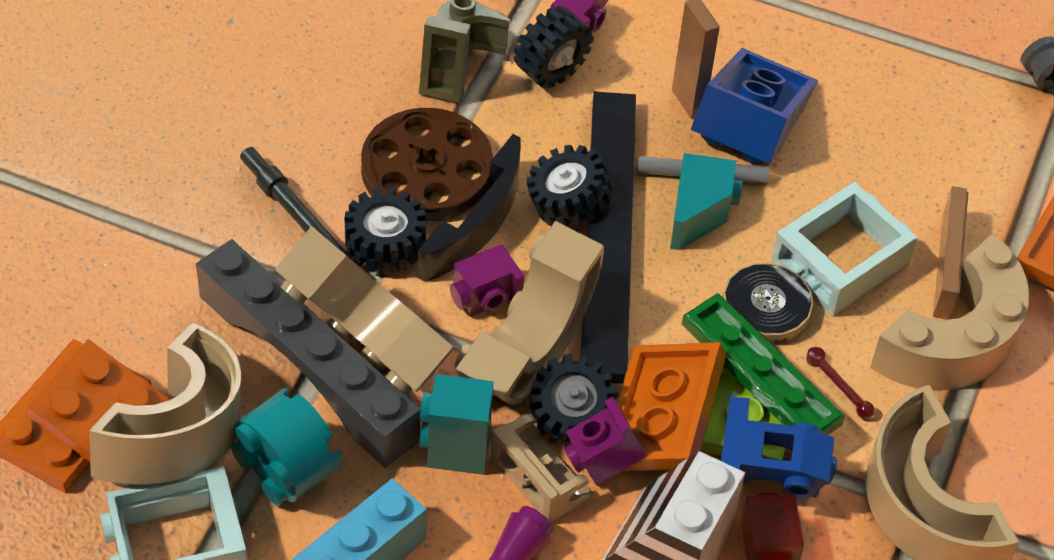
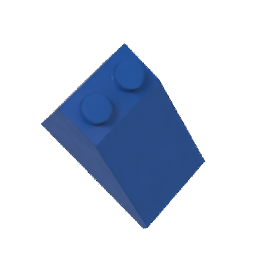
[691,48,818,164]

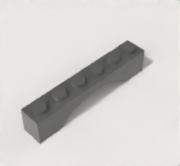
[196,239,420,468]

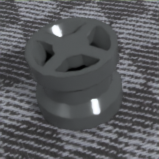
[1020,36,1054,90]

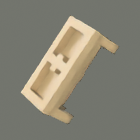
[491,413,592,522]

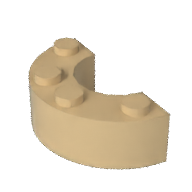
[454,221,604,405]
[274,226,455,395]
[870,233,1029,391]
[89,322,241,487]
[866,384,1019,560]

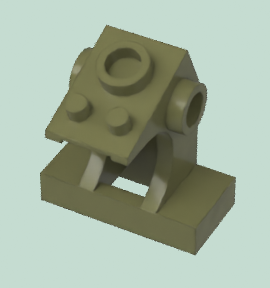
[419,0,510,103]

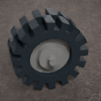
[529,354,617,447]

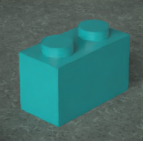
[419,374,494,475]

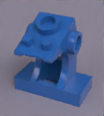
[721,396,837,506]

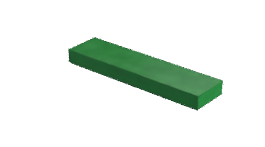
[681,293,845,435]

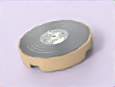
[722,263,814,344]

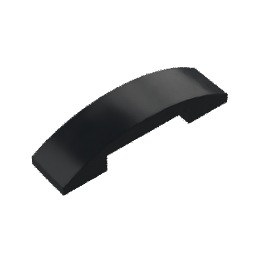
[418,134,521,282]

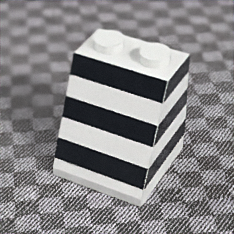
[602,451,745,560]

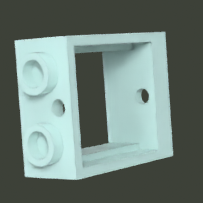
[771,181,917,317]
[100,466,247,560]

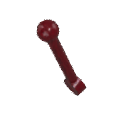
[806,347,875,419]

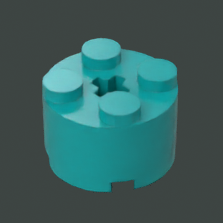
[231,388,342,506]

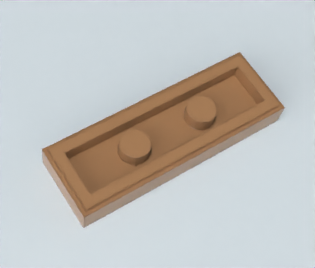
[672,0,720,119]
[933,186,969,320]

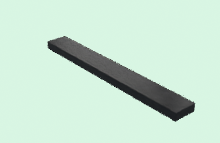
[581,91,636,384]

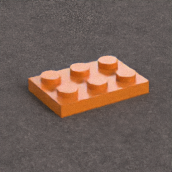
[0,339,151,494]
[26,339,170,488]
[617,342,726,471]

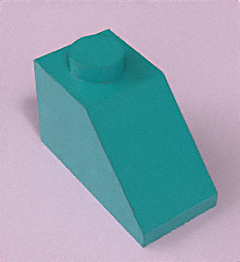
[670,153,742,250]

